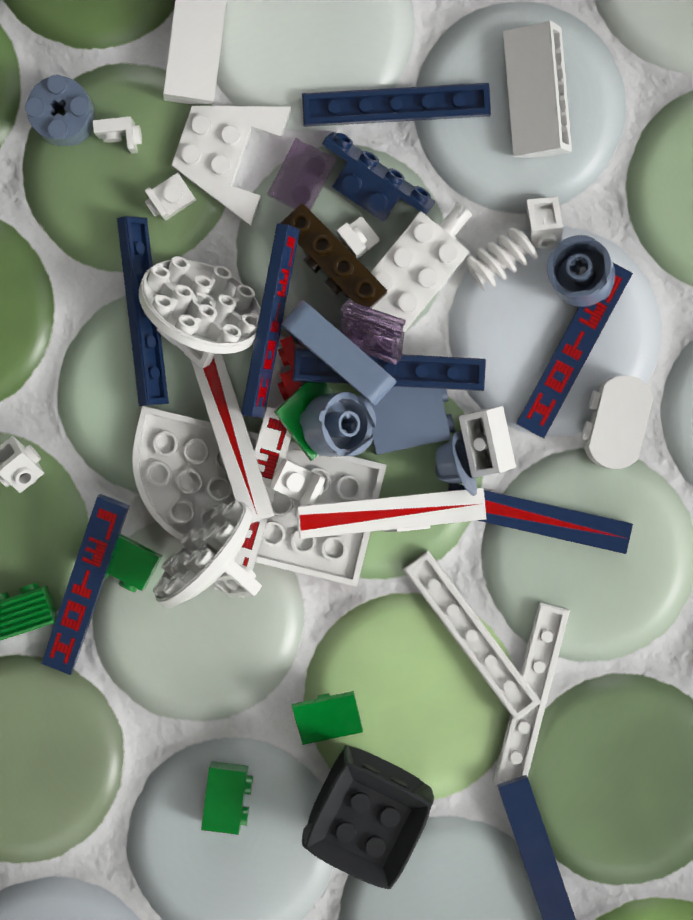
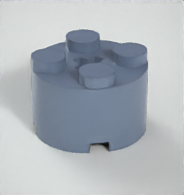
[25,74,95,146]
[547,235,615,307]
[300,392,376,457]

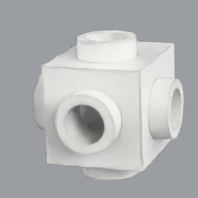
[0,436,44,493]

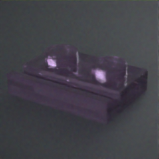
[267,138,337,211]
[340,300,406,364]

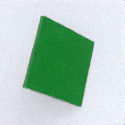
[274,382,333,461]
[291,691,363,745]

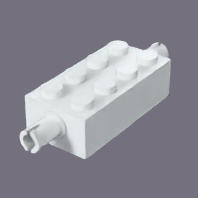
[340,203,472,352]

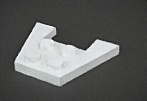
[172,106,291,227]

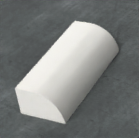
[163,0,227,105]
[503,21,572,158]

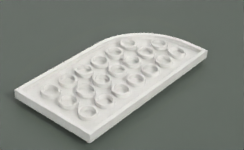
[132,406,387,587]

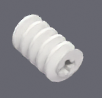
[466,227,538,292]

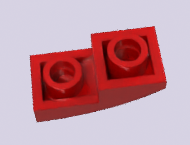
[277,336,301,401]

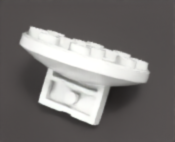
[139,256,261,369]
[152,500,262,608]

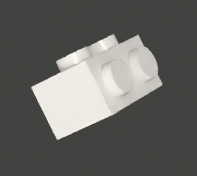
[459,406,516,478]

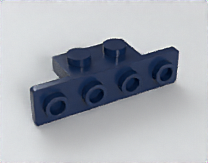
[322,132,435,222]

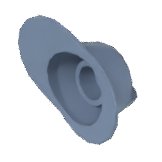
[435,431,477,496]

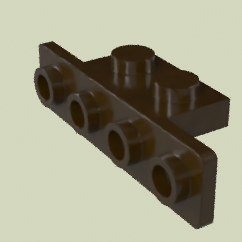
[280,203,387,313]

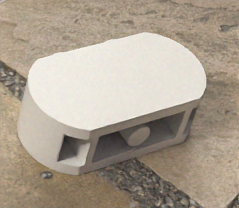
[582,375,654,469]

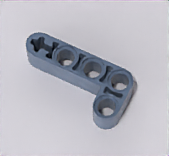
[281,300,397,406]

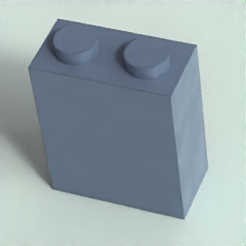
[365,387,455,455]

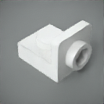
[93,116,142,154]
[145,173,196,221]
[526,197,563,249]
[337,217,380,259]
[269,459,325,506]

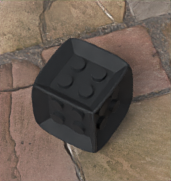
[302,745,434,889]

